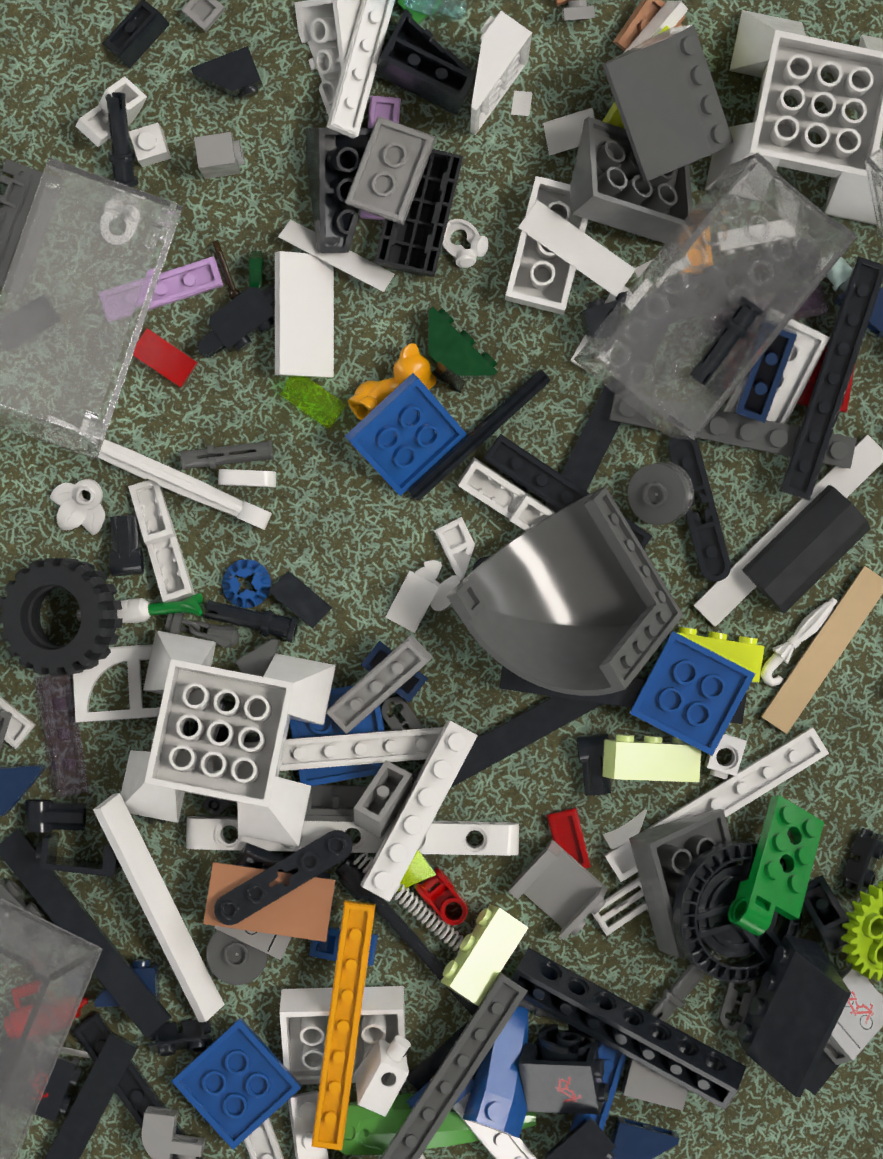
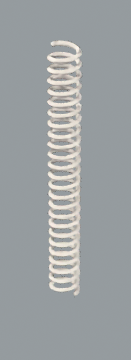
[354,853,463,955]

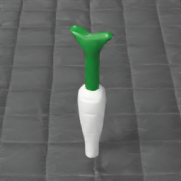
[77,593,203,623]

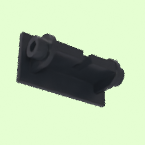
[841,828,883,893]
[148,1019,213,1056]

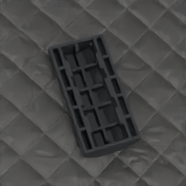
[375,149,463,277]
[742,485,871,614]

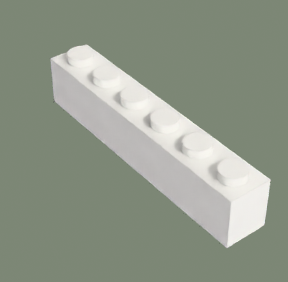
[360,721,478,902]

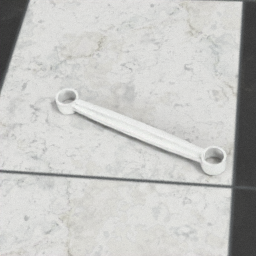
[41,416,272,530]

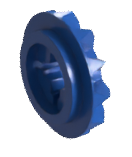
[222,559,271,608]

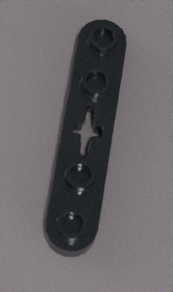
[668,434,731,582]
[214,830,353,925]

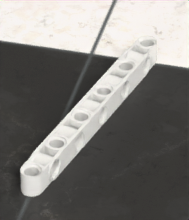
[186,816,519,856]

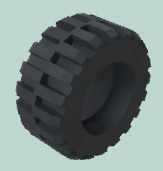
[0,558,123,676]

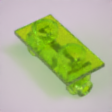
[280,376,347,430]

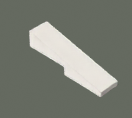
[457,457,555,531]
[128,480,195,603]

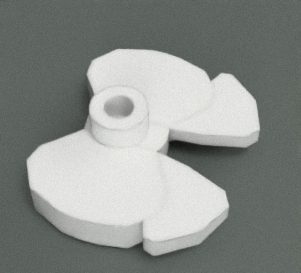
[415,560,460,611]

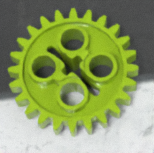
[841,881,883,981]

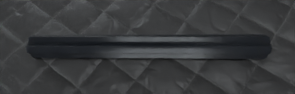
[408,370,550,501]

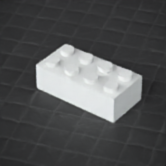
[505,176,588,315]

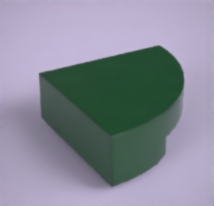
[249,251,264,288]

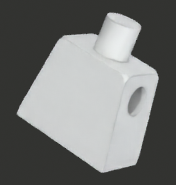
[355,1036,411,1116]

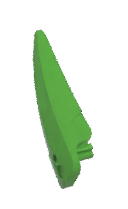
[339,1093,537,1155]

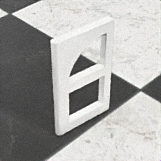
[73,644,160,723]

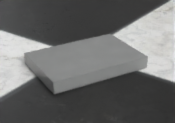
[345,116,436,225]

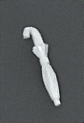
[761,597,838,687]

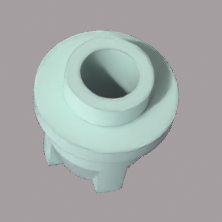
[825,255,853,292]

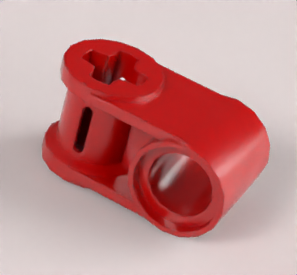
[414,866,468,925]

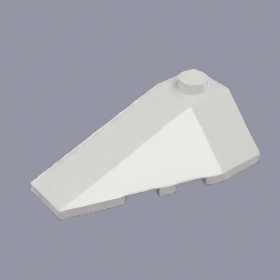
[294,0,361,116]

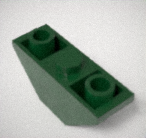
[428,306,498,378]

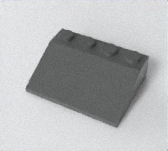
[602,25,733,181]
[570,117,695,246]
[629,809,738,958]

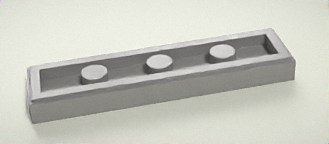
[326,634,432,734]

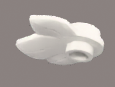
[50,479,105,535]

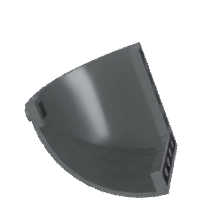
[447,486,683,696]

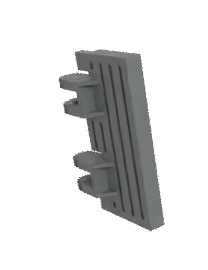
[0,159,65,295]

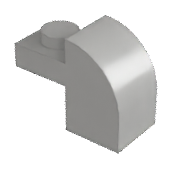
[142,1106,206,1159]

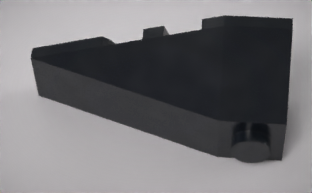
[306,128,373,253]

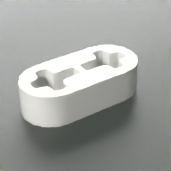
[218,469,276,488]

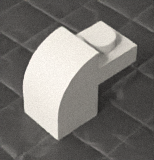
[75,76,147,147]

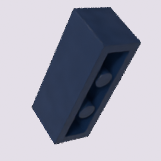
[735,321,797,423]

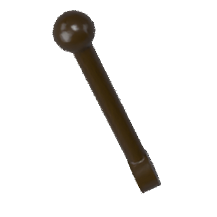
[212,240,240,300]

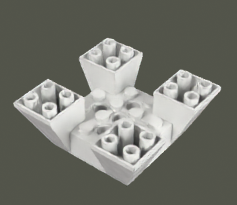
[705,10,883,227]
[121,630,336,847]

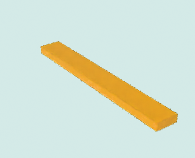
[311,900,376,1151]

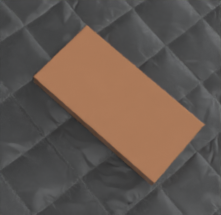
[203,862,335,942]

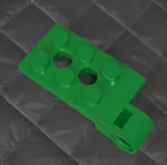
[728,795,824,936]

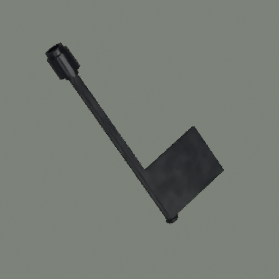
[334,855,479,1090]

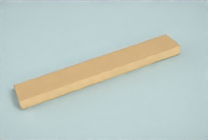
[760,566,883,734]

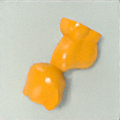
[348,343,436,420]

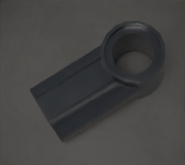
[109,515,144,577]
[577,733,611,796]
[25,799,87,832]

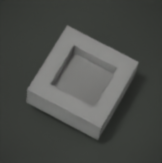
[182,0,225,33]
[562,0,595,21]

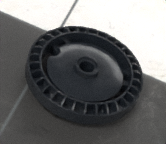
[673,840,803,983]

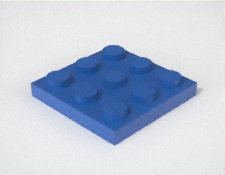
[345,373,467,496]
[629,631,755,756]
[290,685,391,786]
[171,1017,302,1150]

